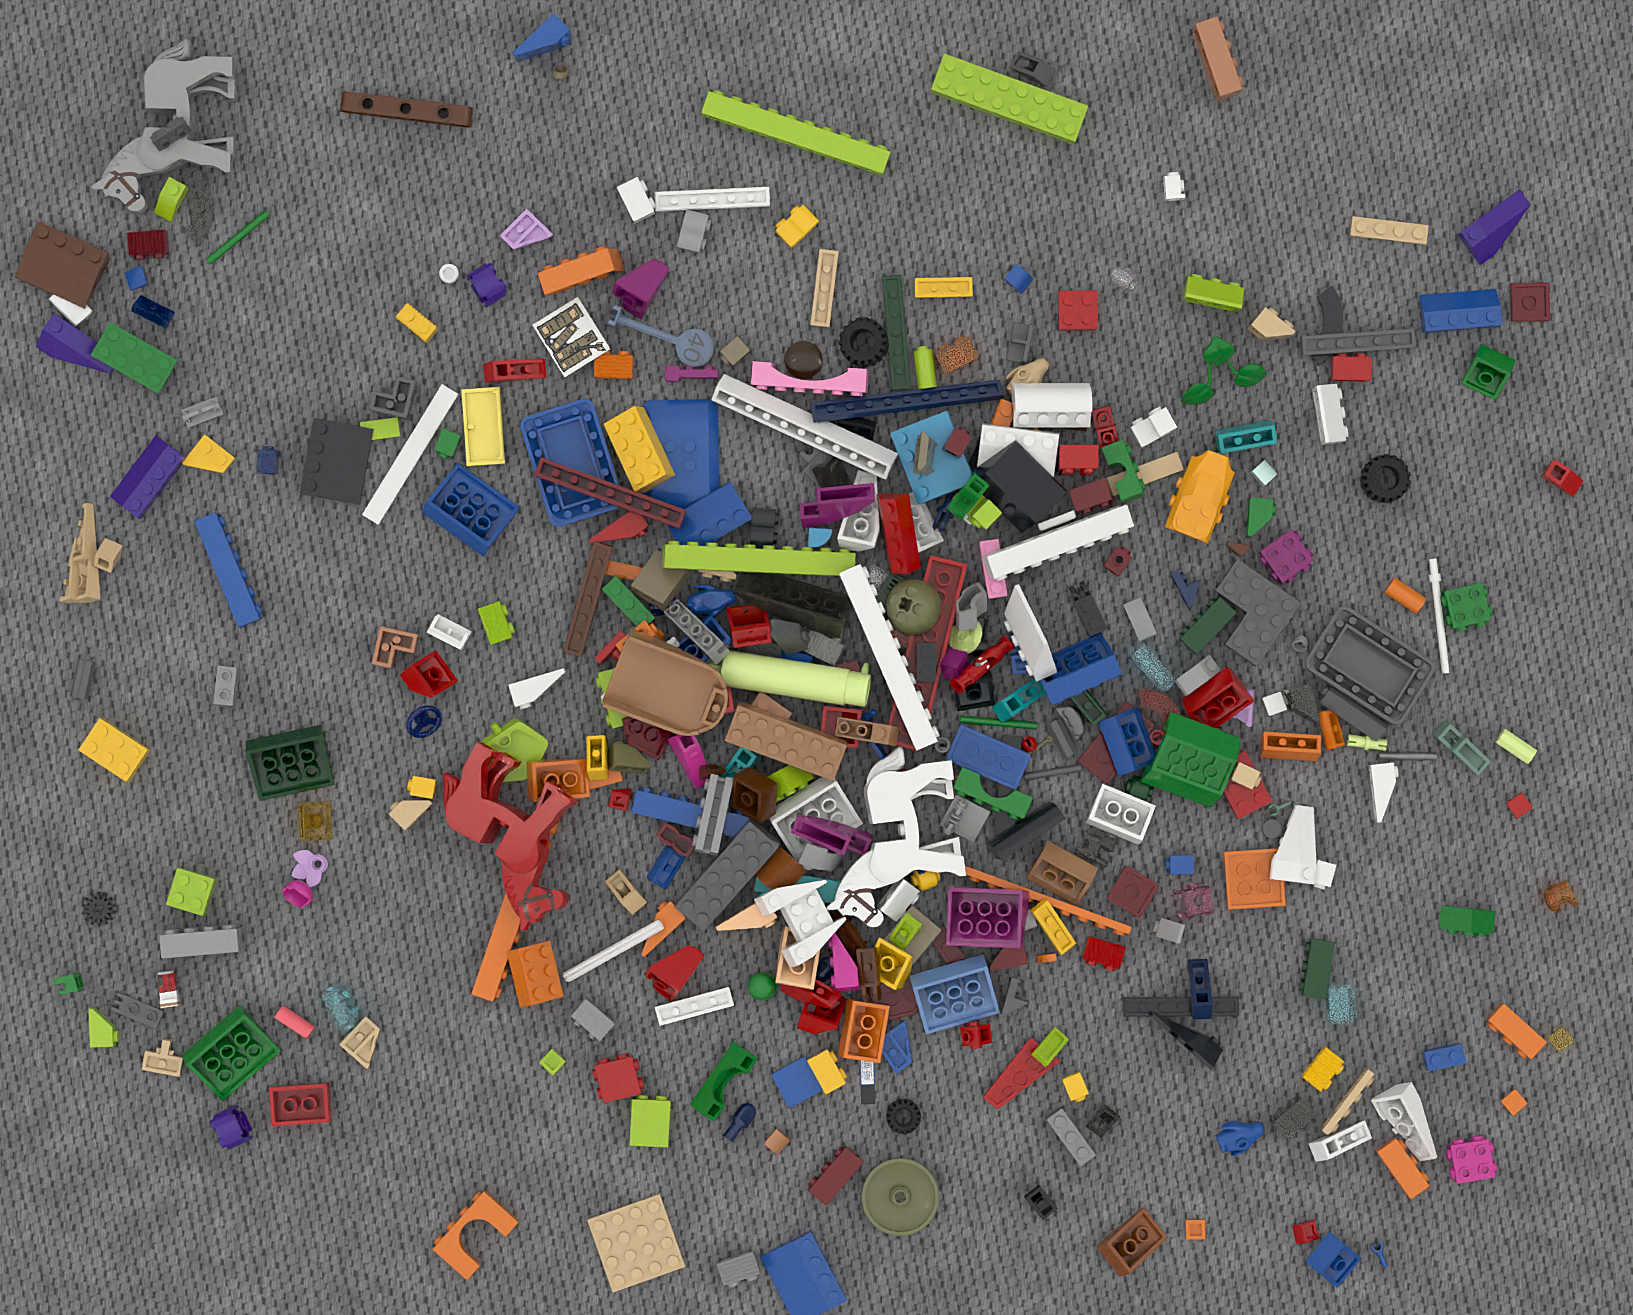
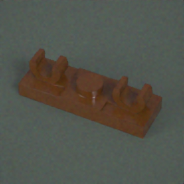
[830,910,868,966]

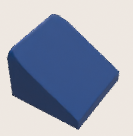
[125,266,149,291]

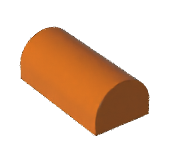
[1384,577,1427,614]
[1317,710,1345,750]

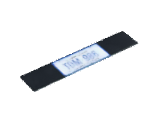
[860,1060,875,1104]

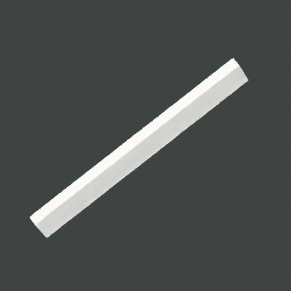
[362,384,459,525]

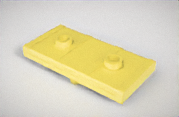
[461,387,505,466]

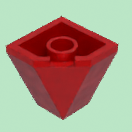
[644,945,704,1002]

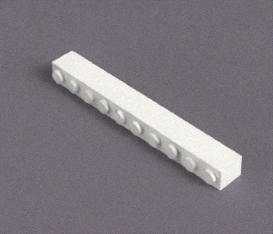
[712,374,898,480]
[839,564,939,751]

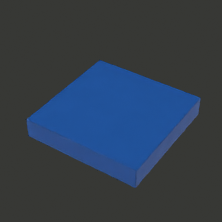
[771,1056,823,1108]

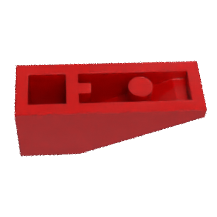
[483,359,547,383]
[589,511,649,544]
[780,979,842,1009]

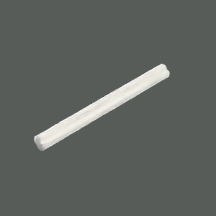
[563,920,664,982]

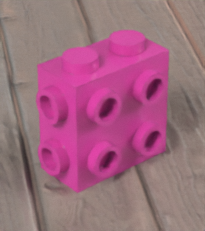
[1446,1135,1497,1184]

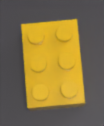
[79,718,151,782]

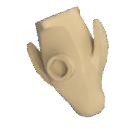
[1006,358,1049,395]

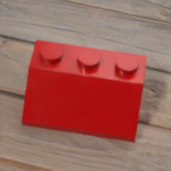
[1181,666,1254,728]

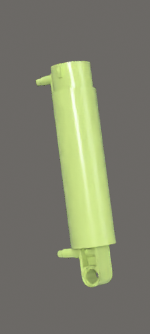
[701,643,871,707]

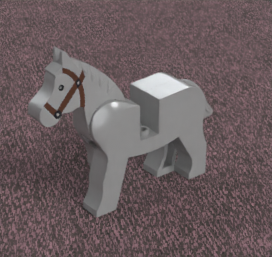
[91,39,237,213]

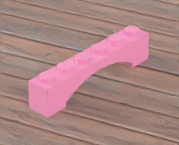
[751,361,869,397]

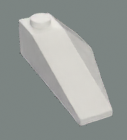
[837,470,880,552]
[1269,805,1317,884]
[1371,1082,1437,1161]

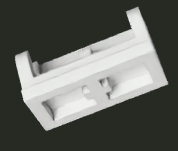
[427,614,472,650]

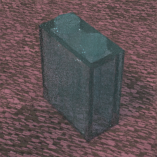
[1128,644,1175,692]

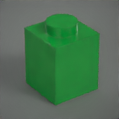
[434,428,462,460]

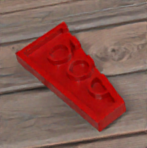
[983,1037,1061,1109]

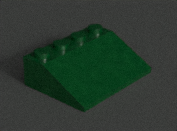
[245,725,335,801]

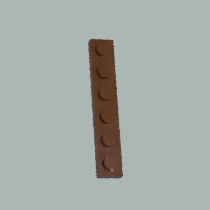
[563,541,613,657]

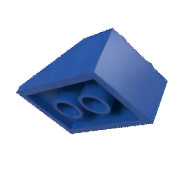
[512,13,572,62]

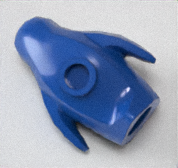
[687,584,737,621]
[1214,1121,1265,1156]

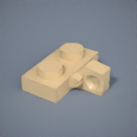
[142,1038,183,1077]

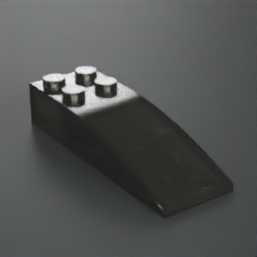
[733,572,853,639]

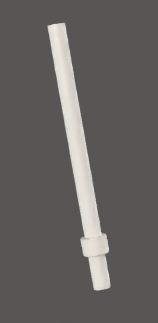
[1429,558,1449,674]

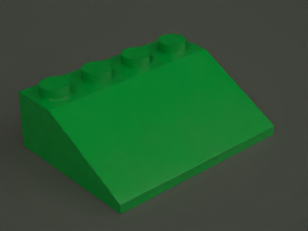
[182,1005,281,1101]

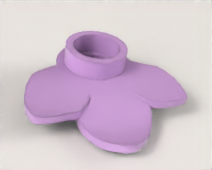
[291,850,328,887]

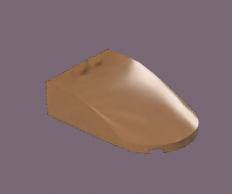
[602,629,728,736]

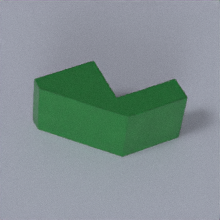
[946,473,990,520]

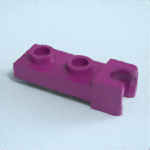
[665,366,718,382]

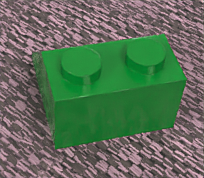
[1461,344,1516,400]

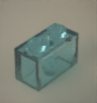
[1327,984,1356,1024]

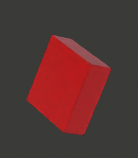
[1505,792,1533,819]

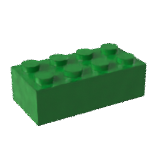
[91,322,178,394]

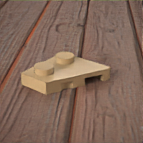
[339,1015,380,1069]

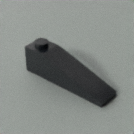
[1148,1011,1223,1070]

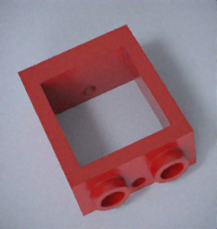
[726,603,772,648]

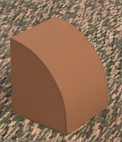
[764,1127,791,1155]

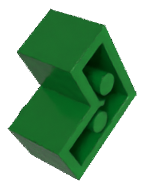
[1439,906,1495,937]

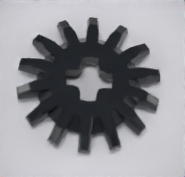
[82,892,116,926]

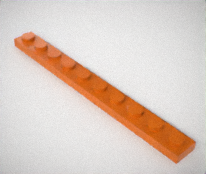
[950,866,1132,936]

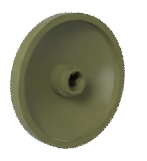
[862,1158,939,1236]

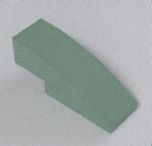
[1432,720,1491,776]

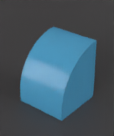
[808,528,832,548]

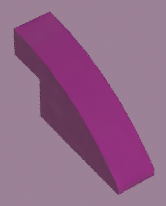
[800,483,875,528]
[791,815,874,855]

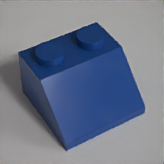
[1305,1232,1362,1288]

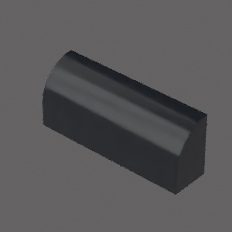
[986,801,1066,861]

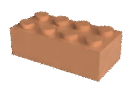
[1192,17,1244,102]

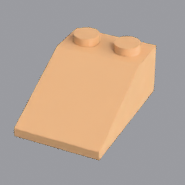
[716,902,778,931]
[775,926,820,990]

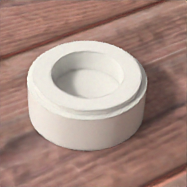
[439,264,459,284]

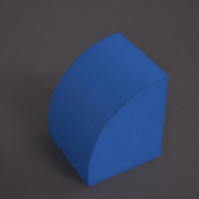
[1004,264,1033,294]

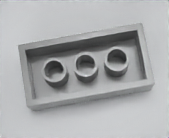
[159,924,244,958]

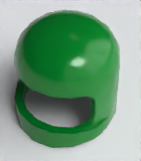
[748,972,778,1001]

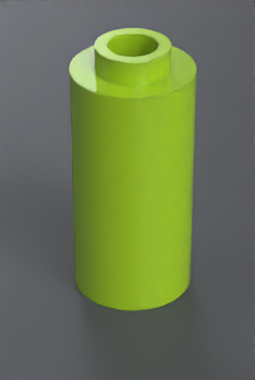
[913,346,937,389]

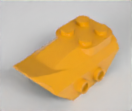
[1165,450,1235,544]

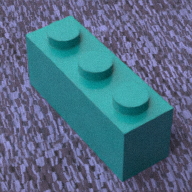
[1214,420,1277,454]

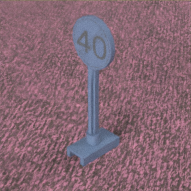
[604,305,714,367]

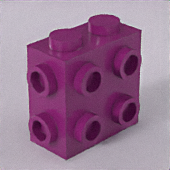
[1258,529,1314,584]

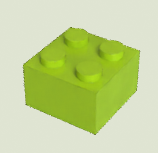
[166,867,217,916]

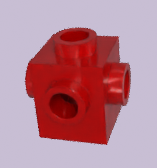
[960,1021,992,1049]

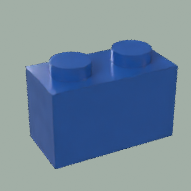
[1422,1043,1466,1071]

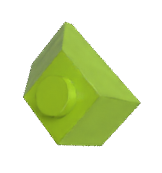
[154,177,189,222]
[89,1008,119,1048]

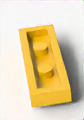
[915,277,973,298]
[1030,898,1076,955]

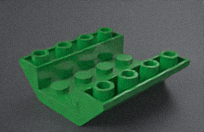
[1140,711,1241,808]

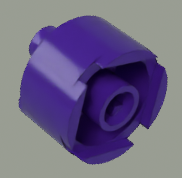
[466,263,507,308]
[210,1105,253,1149]

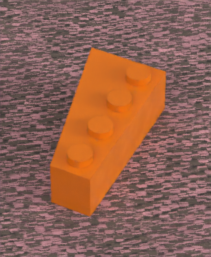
[538,246,625,295]

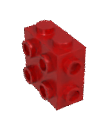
[592,1053,644,1103]

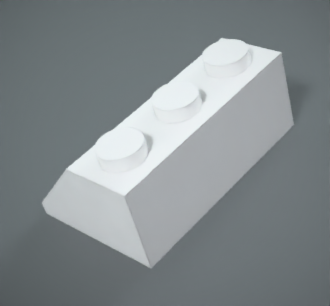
[1312,384,1348,446]
[909,492,944,553]
[1085,784,1156,845]

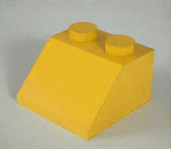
[875,937,913,990]

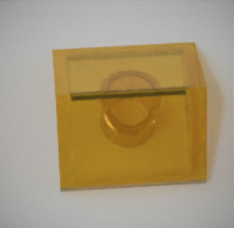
[298,801,332,841]

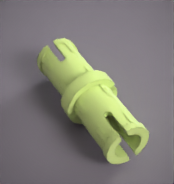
[1347,734,1387,751]

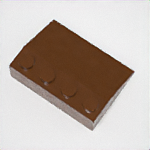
[15,221,110,309]

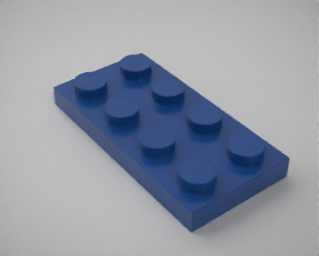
[945,724,1031,790]

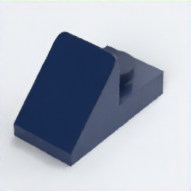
[1170,570,1200,608]

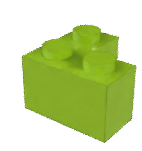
[952,490,1002,529]
[767,765,814,802]

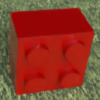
[1058,290,1098,331]

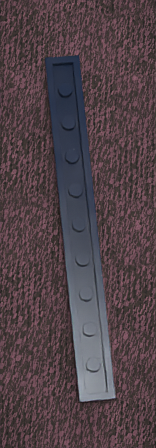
[811,379,1003,423]

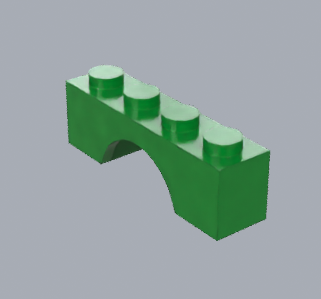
[953,767,1033,820]
[690,1041,758,1122]

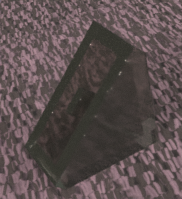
[1086,1102,1120,1138]

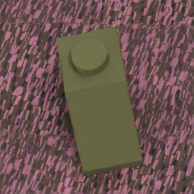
[608,741,651,774]

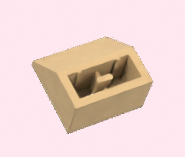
[1247,307,1295,341]

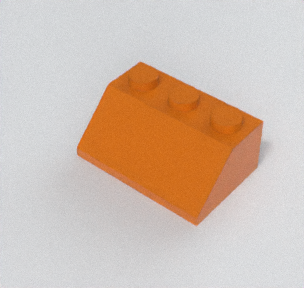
[838,998,890,1063]

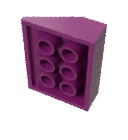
[946,887,1029,948]

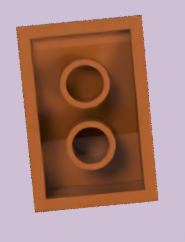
[1096,1208,1168,1277]

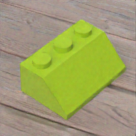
[1182,274,1244,313]

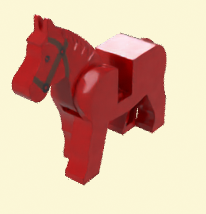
[443,742,578,931]

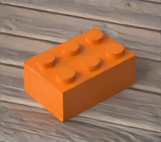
[506,941,564,1007]

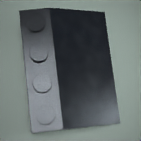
[300,418,374,505]
[972,440,1067,533]

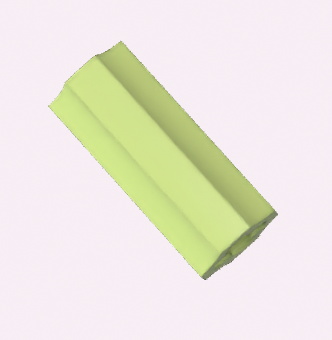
[1495,729,1537,764]

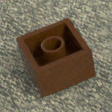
[732,767,777,824]

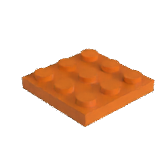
[1223,848,1286,910]

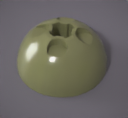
[885,579,941,636]

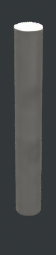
[1379,752,1437,760]

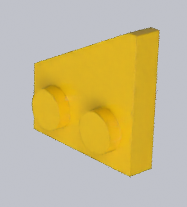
[182,434,236,473]

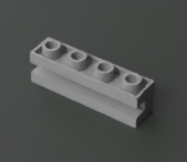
[664,599,730,665]
[692,774,733,856]

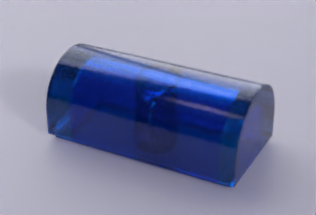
[131,295,175,329]

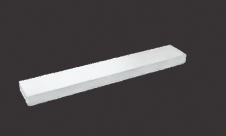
[655,187,770,212]

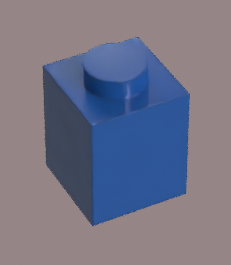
[1165,855,1194,875]

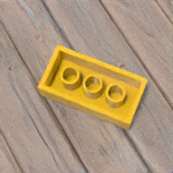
[604,406,675,493]

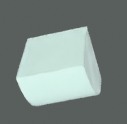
[1250,460,1277,486]

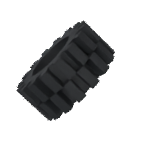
[886,1099,921,1135]

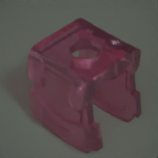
[1174,883,1214,919]

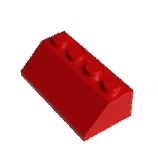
[876,493,921,574]

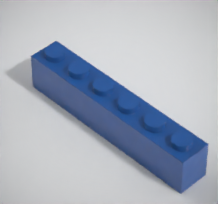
[194,512,263,628]
[631,787,749,837]

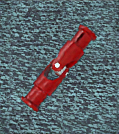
[950,636,1014,694]

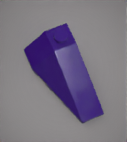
[1458,190,1530,265]
[36,313,114,374]

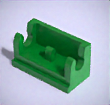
[53,972,85,994]

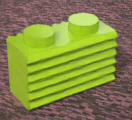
[478,601,515,645]

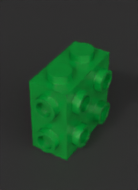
[1440,582,1493,632]

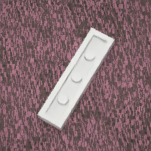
[655,987,734,1026]

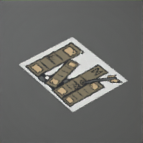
[533,297,610,377]

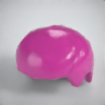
[282,880,313,908]

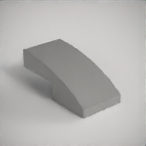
[1123,597,1157,643]

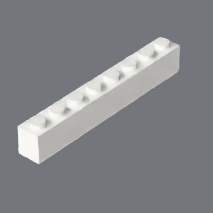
[982,504,1134,581]

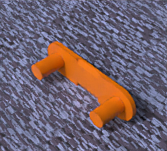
[606,561,643,580]

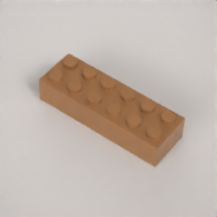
[725,701,847,781]

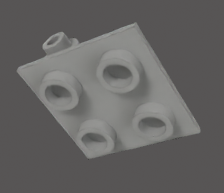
[940,794,990,843]

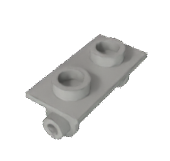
[181,396,223,428]

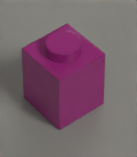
[940,648,969,679]

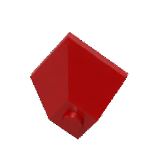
[400,650,458,698]
[797,997,846,1035]

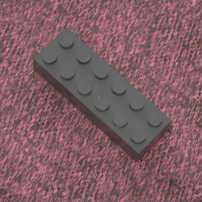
[675,818,780,931]

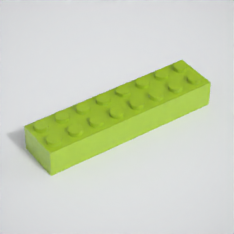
[930,54,1088,145]

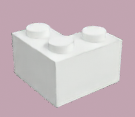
[1129,407,1177,449]

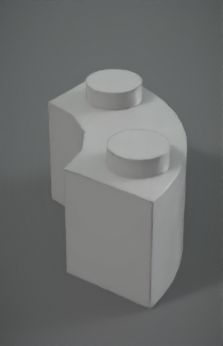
[956,582,987,632]
[799,840,843,872]

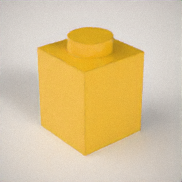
[407,776,437,799]
[1061,1071,1089,1102]

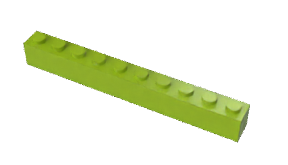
[701,90,890,176]
[662,541,856,576]

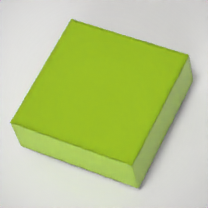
[539,1048,566,1075]

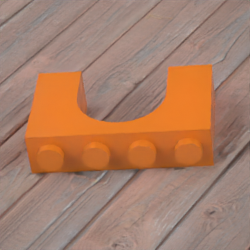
[432,1190,520,1280]

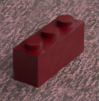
[808,1146,864,1206]

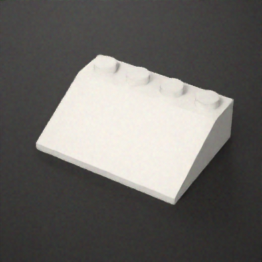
[977,423,1059,477]
[1004,584,1057,682]
[769,777,863,862]

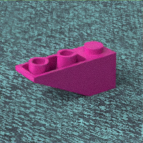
[667,734,706,790]
[829,933,860,992]

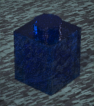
[257,446,279,474]

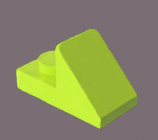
[889,913,922,951]

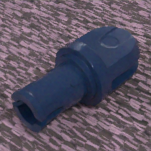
[932,492,956,532]
[815,953,834,982]
[723,1102,756,1142]

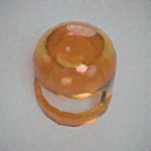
[1543,880,1579,912]

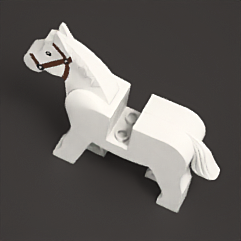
[826,746,966,927]

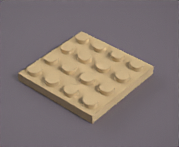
[587,1194,685,1292]

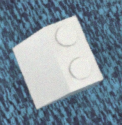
[877,878,920,922]

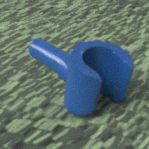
[1371,1241,1388,1267]

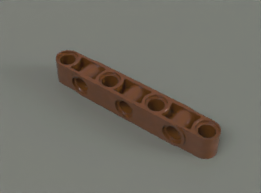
[340,91,473,128]

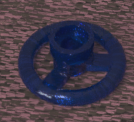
[406,705,442,738]

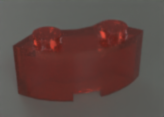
[1137,689,1181,724]

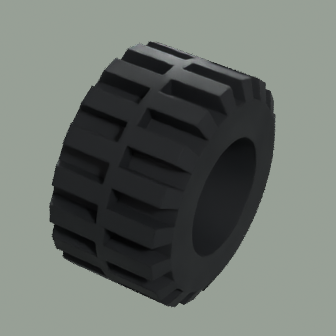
[838,317,889,367]
[1360,454,1411,503]

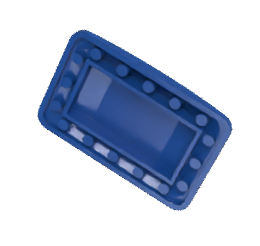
[520,399,619,527]
[642,399,719,509]

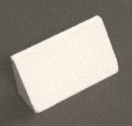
[49,295,92,327]

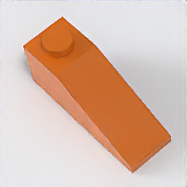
[641,901,687,957]

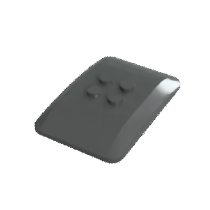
[1305,606,1435,725]

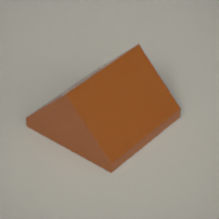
[754,846,807,890]

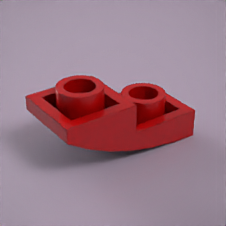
[1091,405,1118,449]

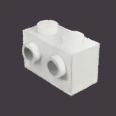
[617,177,656,224]

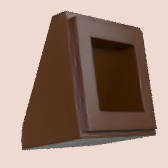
[1226,541,1251,557]
[699,764,726,780]

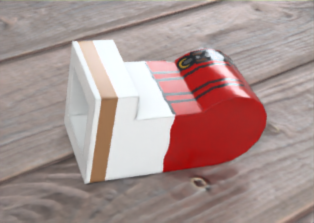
[158,970,180,1008]

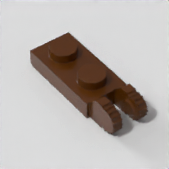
[856,947,881,1002]

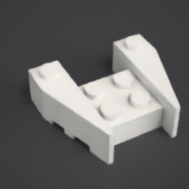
[754,880,846,968]

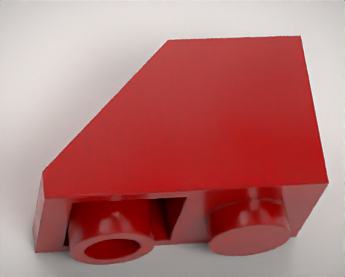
[1541,459,1583,497]

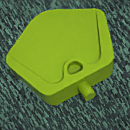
[481,718,548,782]

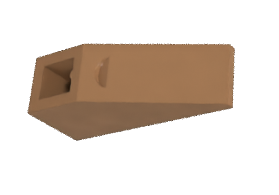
[835,717,899,746]

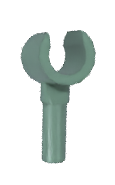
[1264,801,1292,818]

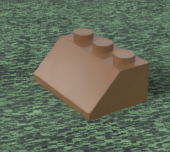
[1027,841,1098,906]

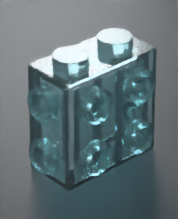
[321,984,360,1032]

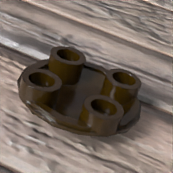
[784,341,823,379]

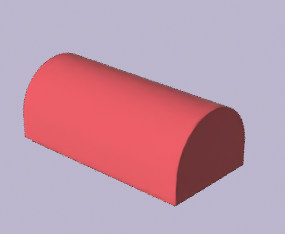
[275,1005,315,1039]

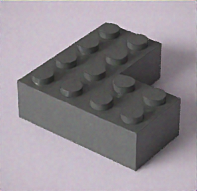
[1214,559,1301,666]

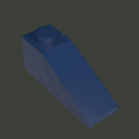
[1188,959,1213,1020]

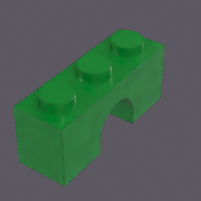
[1102,440,1146,504]
[602,576,656,626]

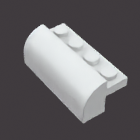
[1012,383,1092,427]

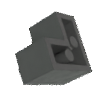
[369,376,417,420]

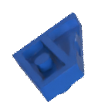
[882,1021,912,1074]

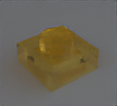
[1546,1026,1574,1053]

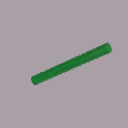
[206,210,270,264]
[960,716,1037,730]

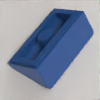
[647,845,686,889]

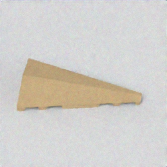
[60,503,101,603]

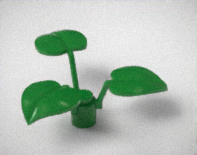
[1181,336,1267,405]

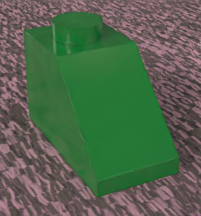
[1246,498,1276,537]

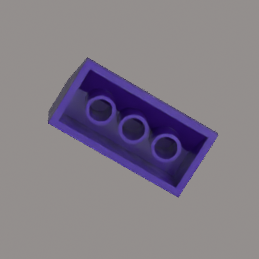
[110,435,186,519]

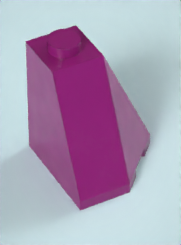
[612,259,670,320]

